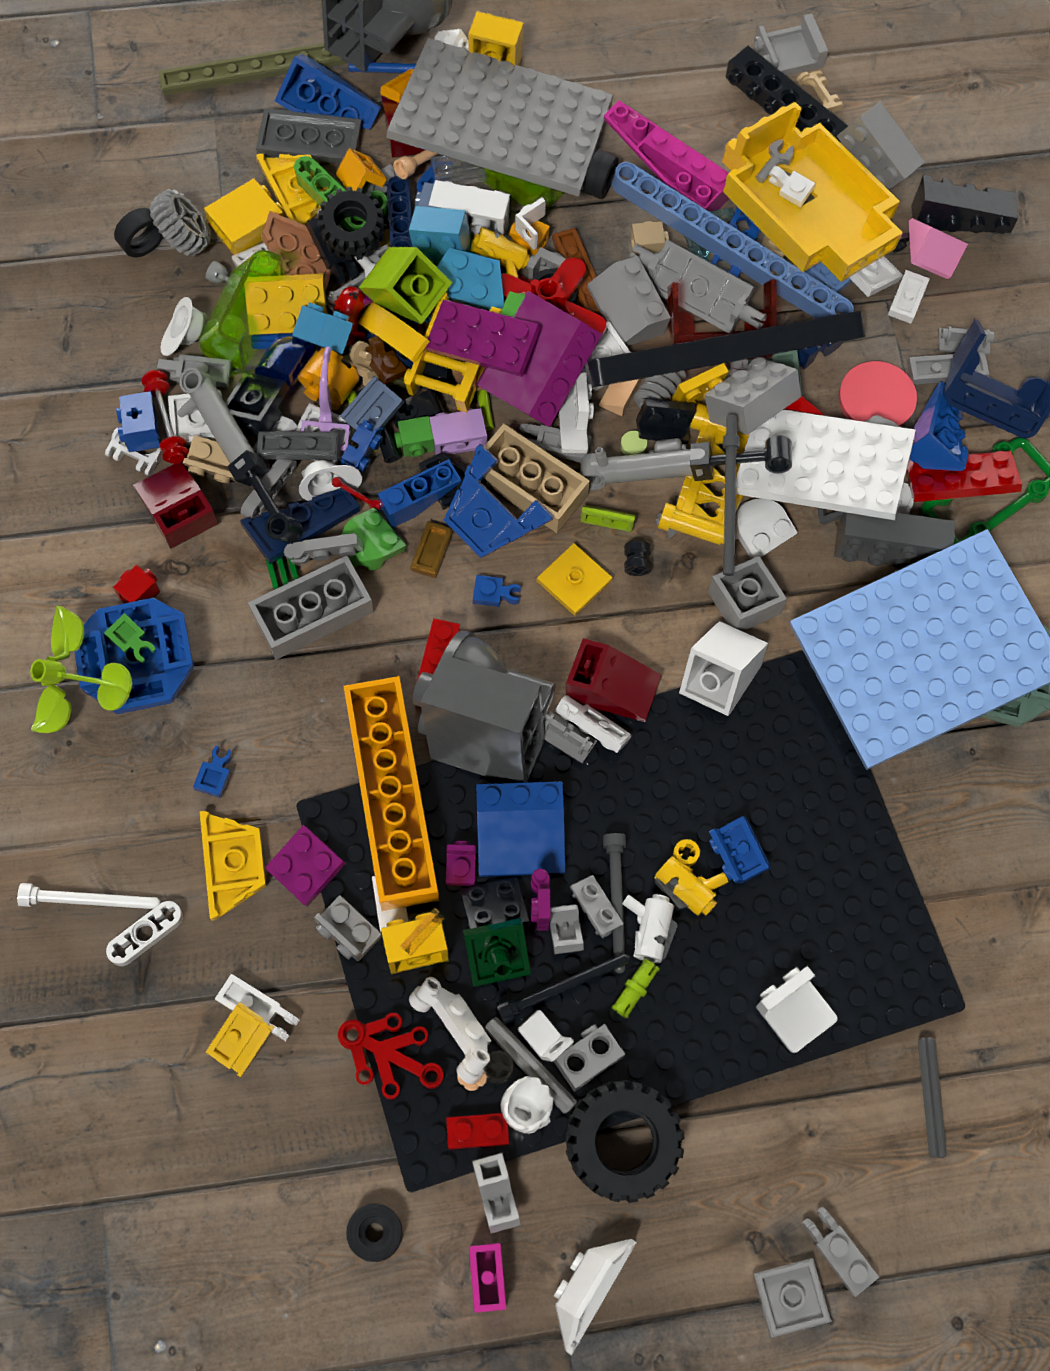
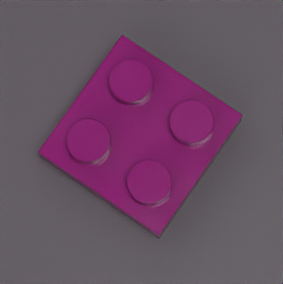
[265,825,346,907]

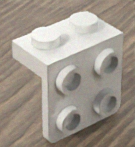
[756,966,837,1053]

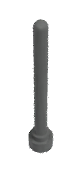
[603,833,626,973]

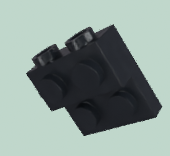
[225,372,290,436]

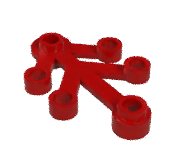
[338,1013,444,1100]

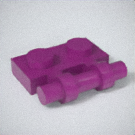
[531,869,550,931]

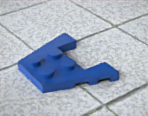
[444,444,555,558]

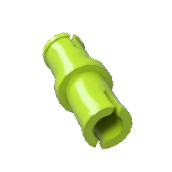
[612,958,660,1018]

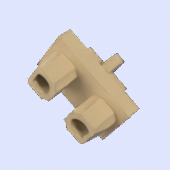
[340,341,381,386]

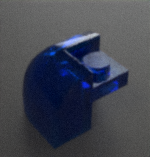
[255,336,316,389]

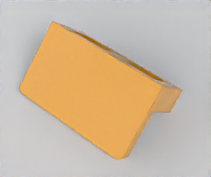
[336,148,387,191]

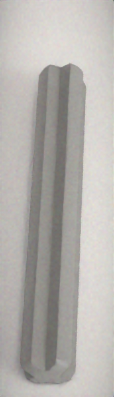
[485,1017,576,1114]

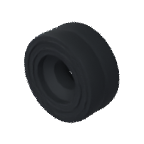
[583,150,618,199]
[346,1203,403,1262]

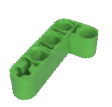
[294,156,388,232]

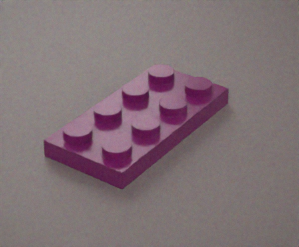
[425,299,541,377]

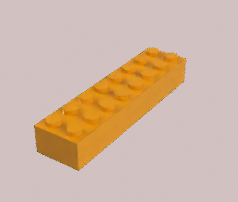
[344,676,439,911]

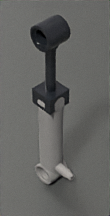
[177,367,302,544]
[580,435,792,490]

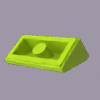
[580,504,635,532]

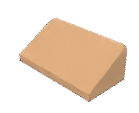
[599,379,642,416]

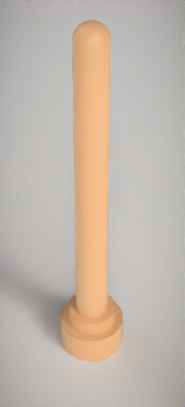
[394,150,438,179]

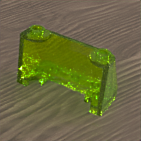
[199,250,283,371]

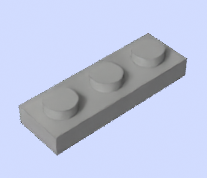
[907,352,989,385]

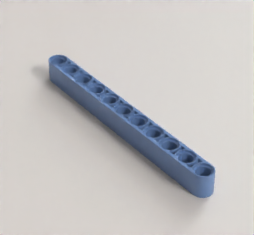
[612,162,854,319]

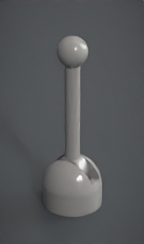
[205,261,245,291]

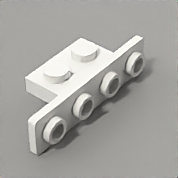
[558,373,593,453]

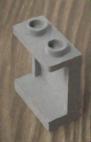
[753,13,828,76]

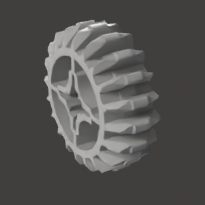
[149,189,212,256]

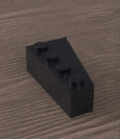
[912,175,1018,234]

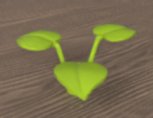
[30,605,132,733]

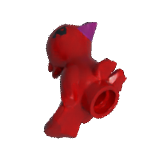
[333,286,373,350]

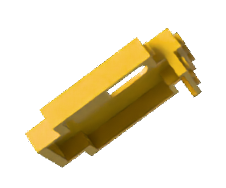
[722,102,903,282]

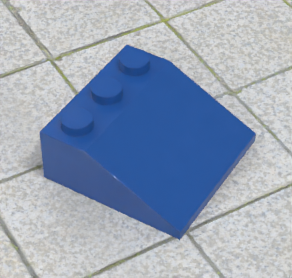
[476,782,565,877]

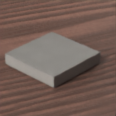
[753,1258,831,1338]

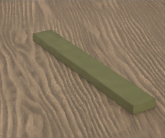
[158,43,349,96]

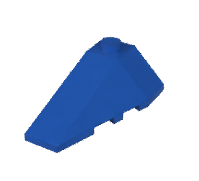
[275,54,381,130]
[910,381,968,471]

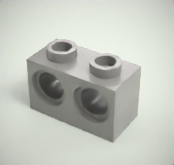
[554,1024,625,1092]

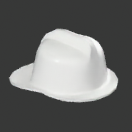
[161,297,207,356]
[299,459,362,501]

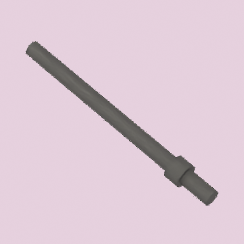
[723,415,740,576]

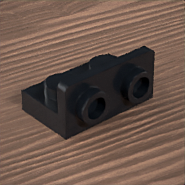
[636,398,696,444]

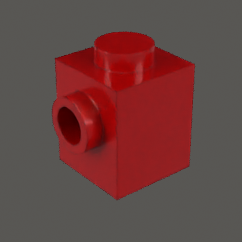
[113,565,160,603]

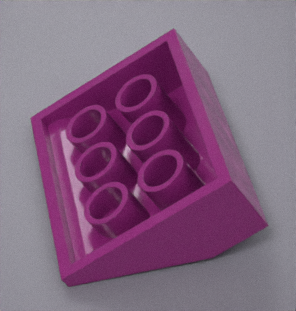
[476,291,602,427]

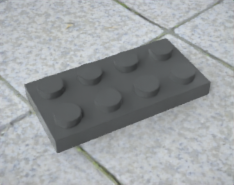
[256,108,362,164]

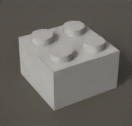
[708,556,787,631]

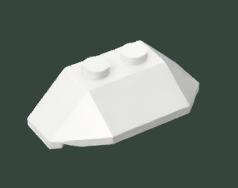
[554,1239,637,1355]

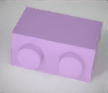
[429,408,487,455]

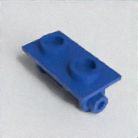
[340,420,384,473]

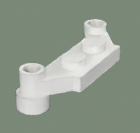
[409,977,491,1084]

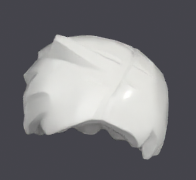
[501,1076,553,1134]

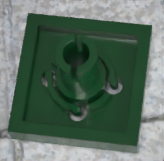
[463,918,531,987]

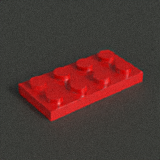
[906,451,1022,502]

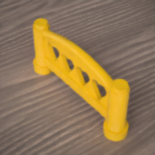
[657,403,749,545]

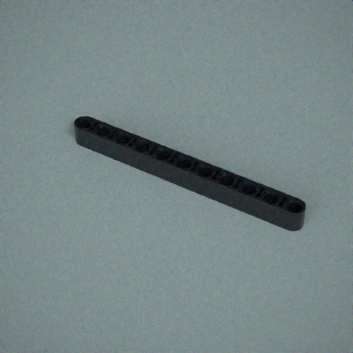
[587,311,866,387]

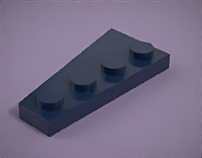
[240,488,360,564]

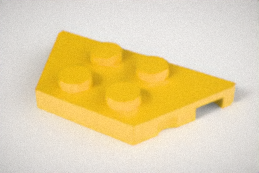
[256,154,328,225]
[199,811,266,921]

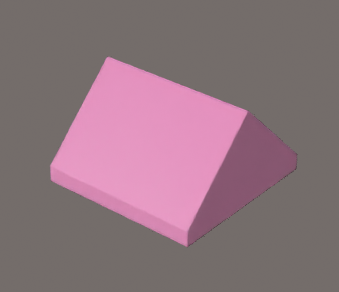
[909,218,968,279]

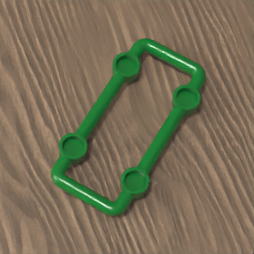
[921,437,1050,545]

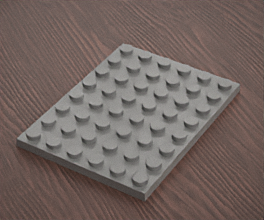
[386,38,612,197]

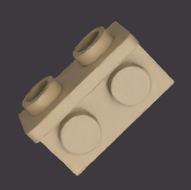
[183,435,236,484]

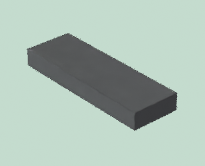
[257,431,339,460]

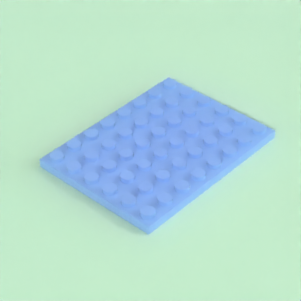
[789,529,1050,770]

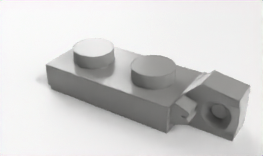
[157,354,232,388]

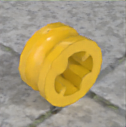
[673,839,700,867]

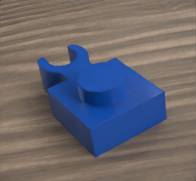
[473,575,521,607]
[193,746,232,798]

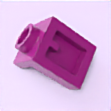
[446,841,476,886]

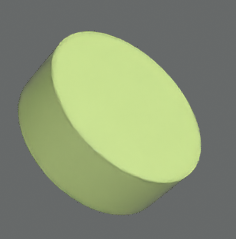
[621,431,647,455]

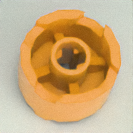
[297,348,359,410]

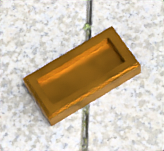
[410,521,453,578]

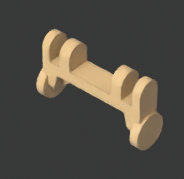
[796,70,844,113]

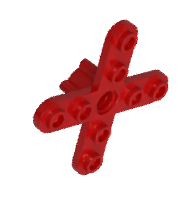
[501,258,606,337]

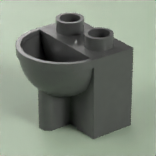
[322,0,453,72]
[413,630,556,783]

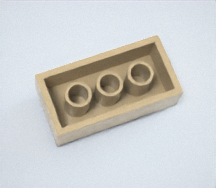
[483,423,590,533]

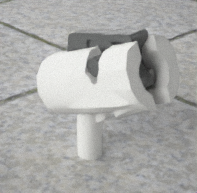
[622,894,677,964]

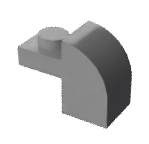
[473,1153,520,1233]

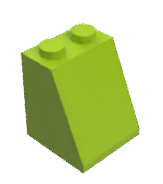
[359,247,452,324]

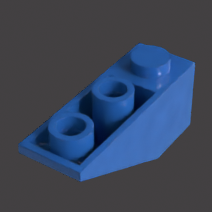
[378,459,462,528]

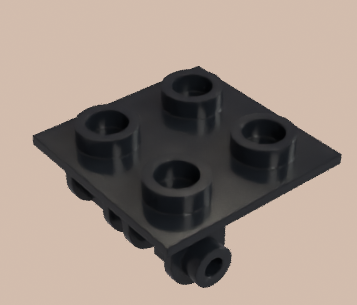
[460,877,529,929]

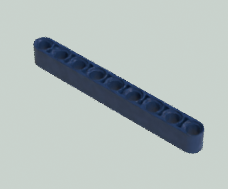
[387,176,419,369]

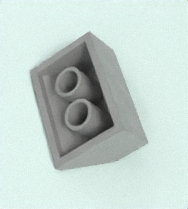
[587,256,671,346]

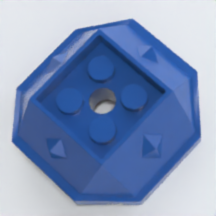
[74,598,194,715]

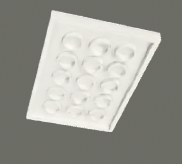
[736,410,916,520]

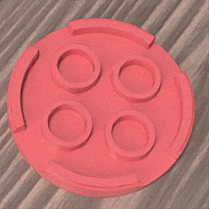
[838,361,917,427]

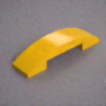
[358,302,430,362]

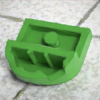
[342,507,406,571]

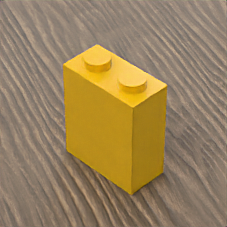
[204,178,285,255]

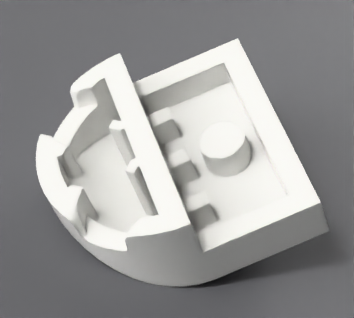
[735,499,798,559]

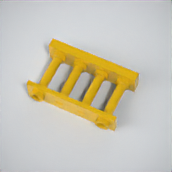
[404,292,502,413]

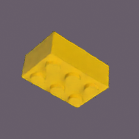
[244,273,327,335]

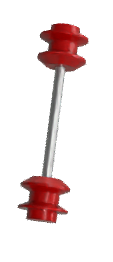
[141,370,189,464]

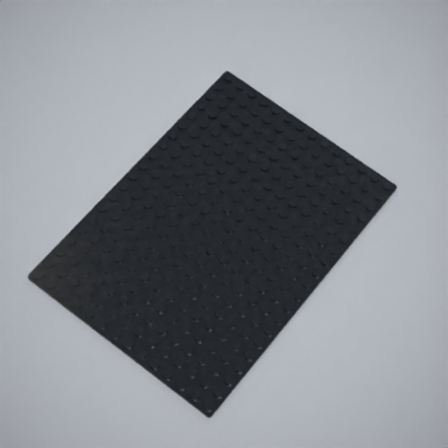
[296,651,965,1193]

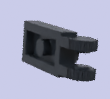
[306,218,359,285]

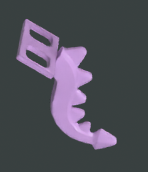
[301,347,350,451]

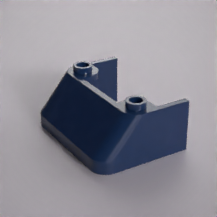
[944,319,1050,438]

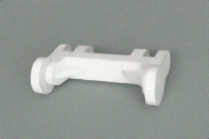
[105,428,163,476]

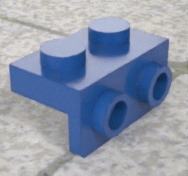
[709,816,771,884]

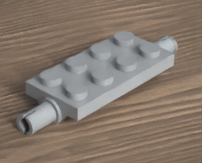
[629,240,767,334]

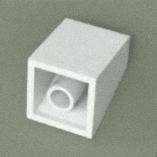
[679,621,768,716]

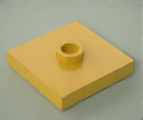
[536,543,613,616]

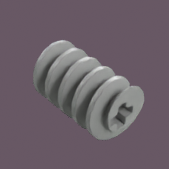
[634,371,686,409]

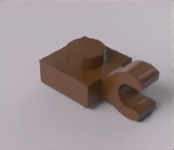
[365,336,407,385]

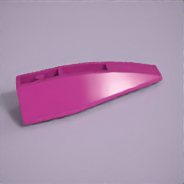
[603,100,730,212]

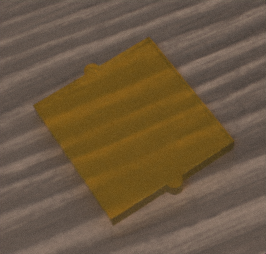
[400,908,445,955]

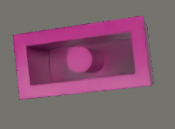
[469,1243,506,1313]

